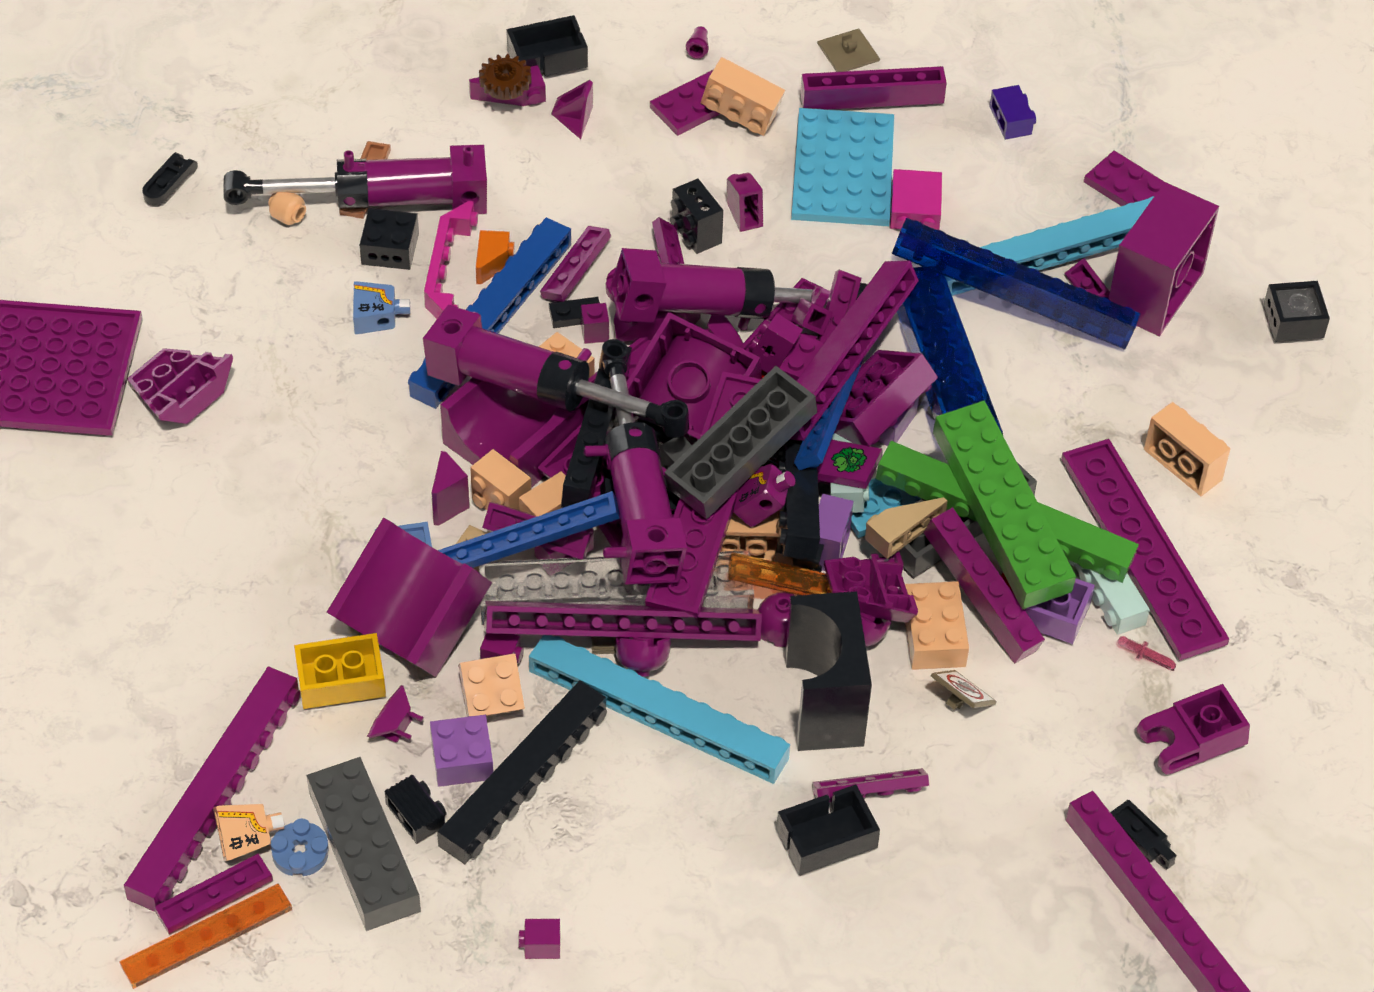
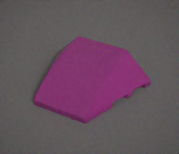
[127,348,233,424]
[824,551,918,622]

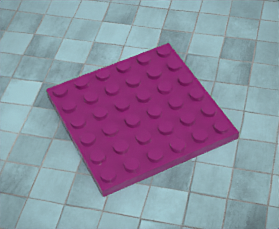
[0,300,142,436]

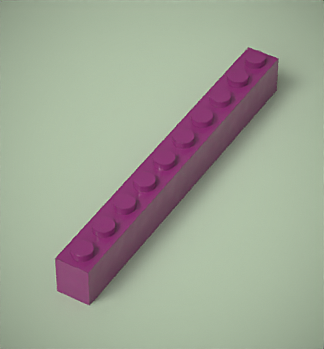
[789,260,919,440]
[484,601,762,641]
[124,666,301,912]
[1066,790,1251,992]

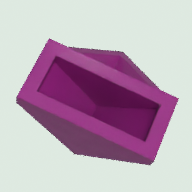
[551,80,593,140]

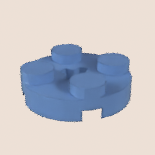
[271,818,329,876]

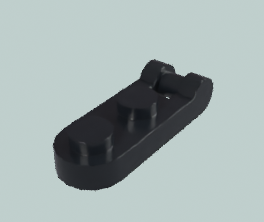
[142,152,198,205]

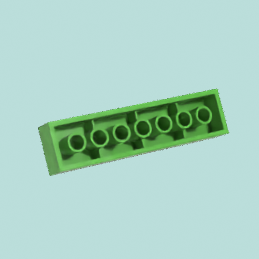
[933,400,1076,610]

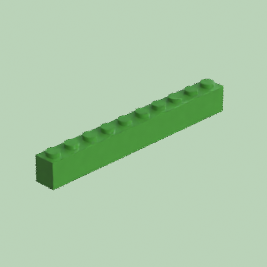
[875,441,1139,583]

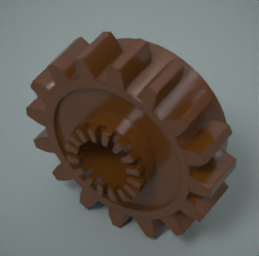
[479,54,532,100]

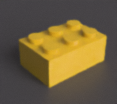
[294,633,386,709]

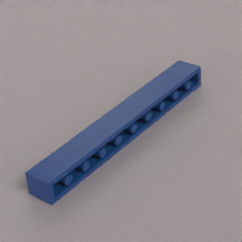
[408,217,571,409]

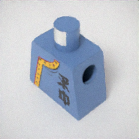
[353,281,410,334]

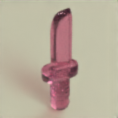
[1118,636,1176,671]

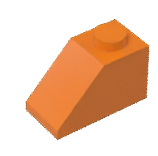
[476,230,515,284]

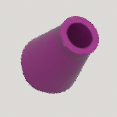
[686,26,709,59]

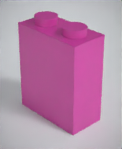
[890,169,942,232]

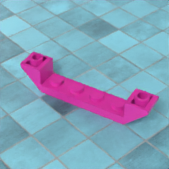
[424,201,478,319]

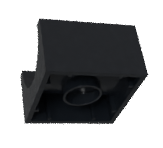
[785,591,872,751]

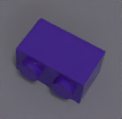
[989,85,1036,140]

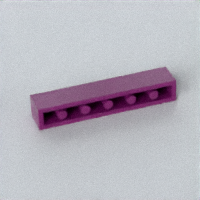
[800,66,947,110]
[923,507,1045,664]

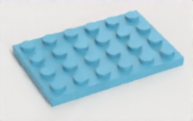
[791,108,894,226]

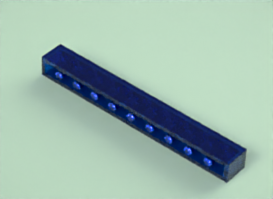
[892,218,1141,349]

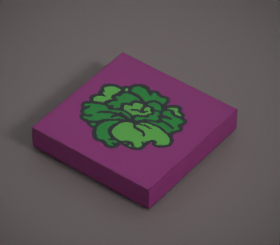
[817,440,883,489]

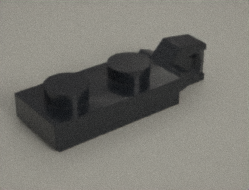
[1110,800,1177,870]

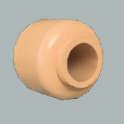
[268,192,306,225]

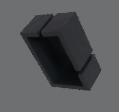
[506,15,588,76]
[776,784,880,875]

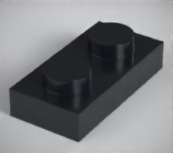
[549,296,600,328]

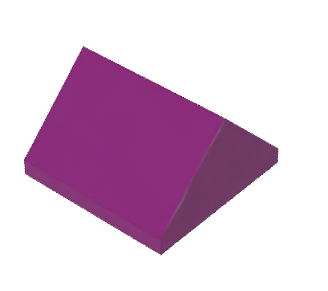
[431,451,470,526]

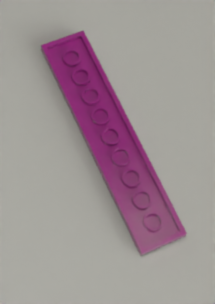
[645,371,761,618]
[1061,439,1229,661]

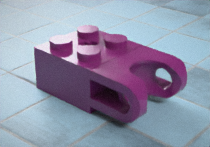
[1137,684,1250,775]

